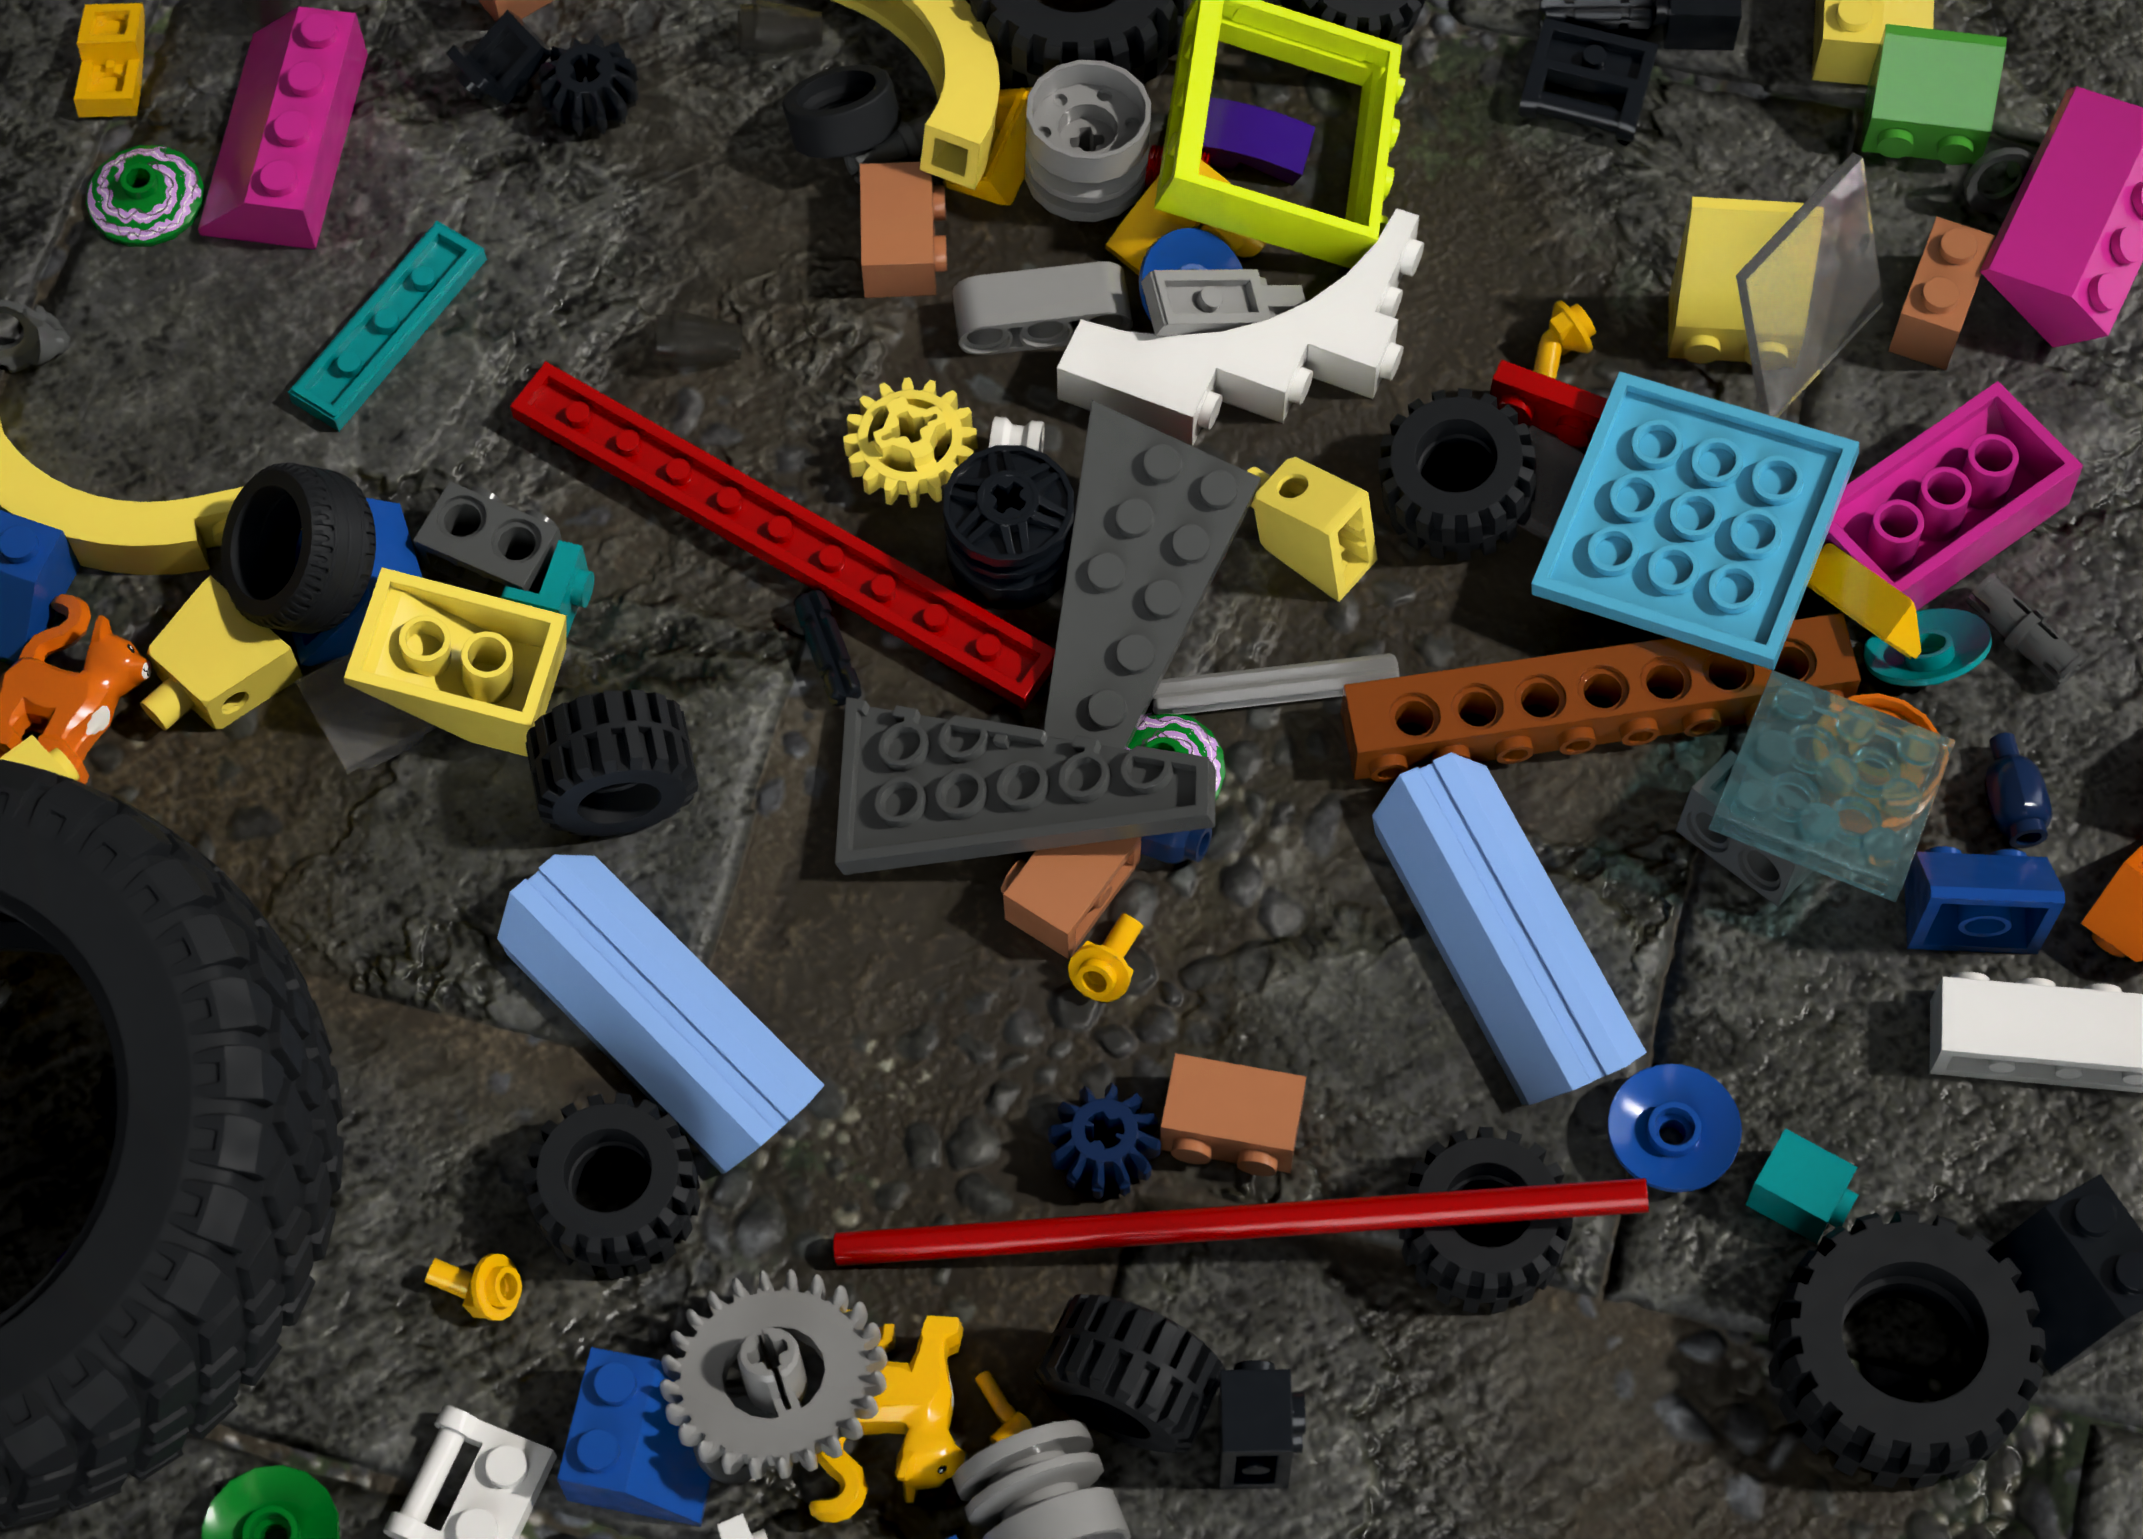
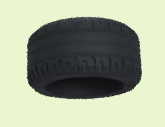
[221,462,376,634]

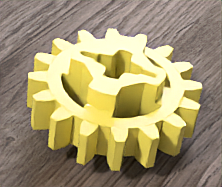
[843,377,978,508]

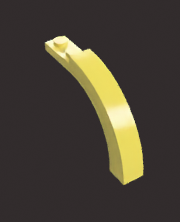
[831,0,1000,190]
[0,419,302,575]

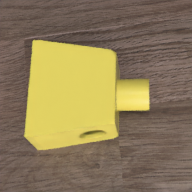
[1247,457,1378,602]
[140,575,302,731]

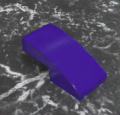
[1201,97,1315,186]

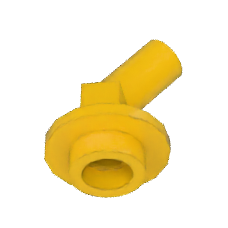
[1533,300,1596,379]
[1068,913,1144,1002]
[424,1254,522,1321]

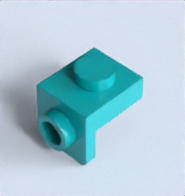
[500,540,595,639]

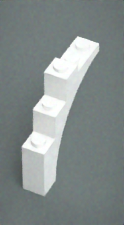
[1057,208,1424,446]

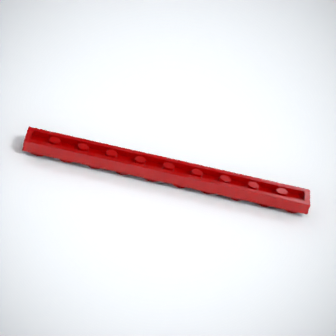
[510,361,1055,710]

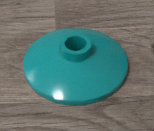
[1863,608,1992,686]

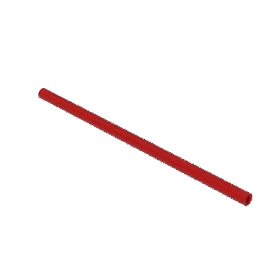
[833,1178,1649,1266]

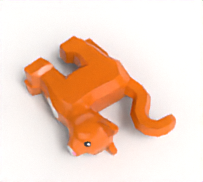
[0,594,152,784]

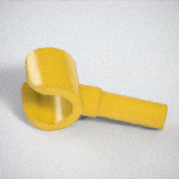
[975,1371,1033,1444]

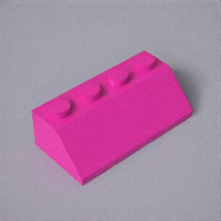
[198,6,368,250]
[1979,86,2143,348]
[1822,381,2083,611]

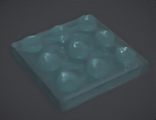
[1709,670,1956,902]

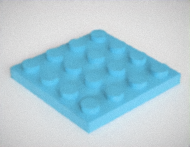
[1531,371,1859,670]

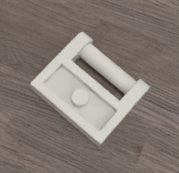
[383,1405,557,1539]

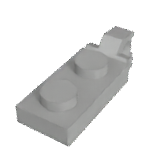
[1141,269,1306,336]

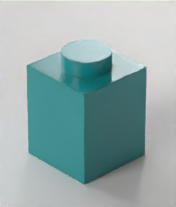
[1745,1128,1859,1244]

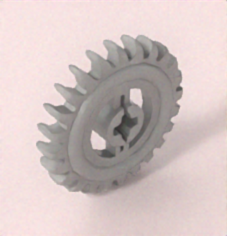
[660,1269,888,1480]

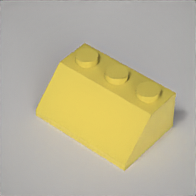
[1812,0,1934,85]

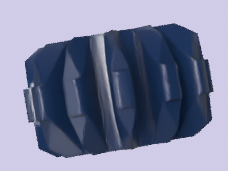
[1048,1083,1161,1200]

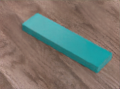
[288,221,487,432]

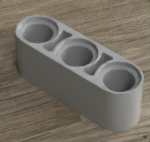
[952,262,1133,355]

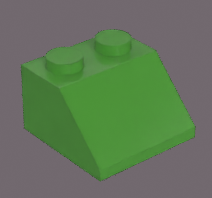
[1861,24,2007,165]

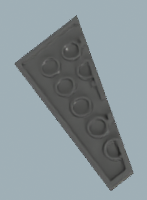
[1044,400,1261,749]
[835,697,1216,875]

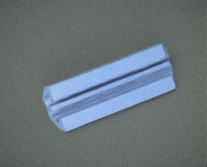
[1372,752,1647,1105]
[497,854,825,1174]

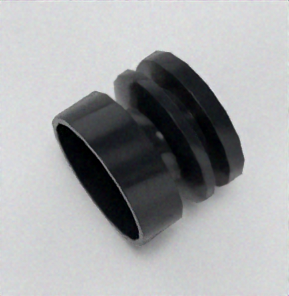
[943,445,1074,609]

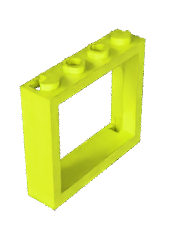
[1154,0,1406,269]

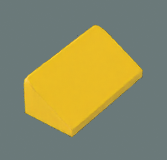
[943,87,1032,206]
[1807,543,1922,659]

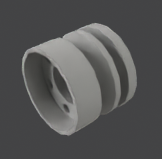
[1025,60,1151,222]
[952,1420,1131,1539]

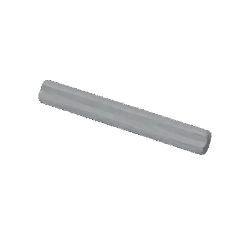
[1151,653,1400,715]

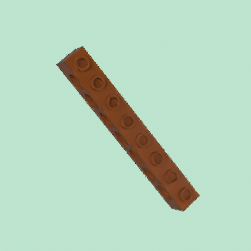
[1340,613,1861,782]

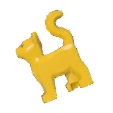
[809,1310,967,1523]

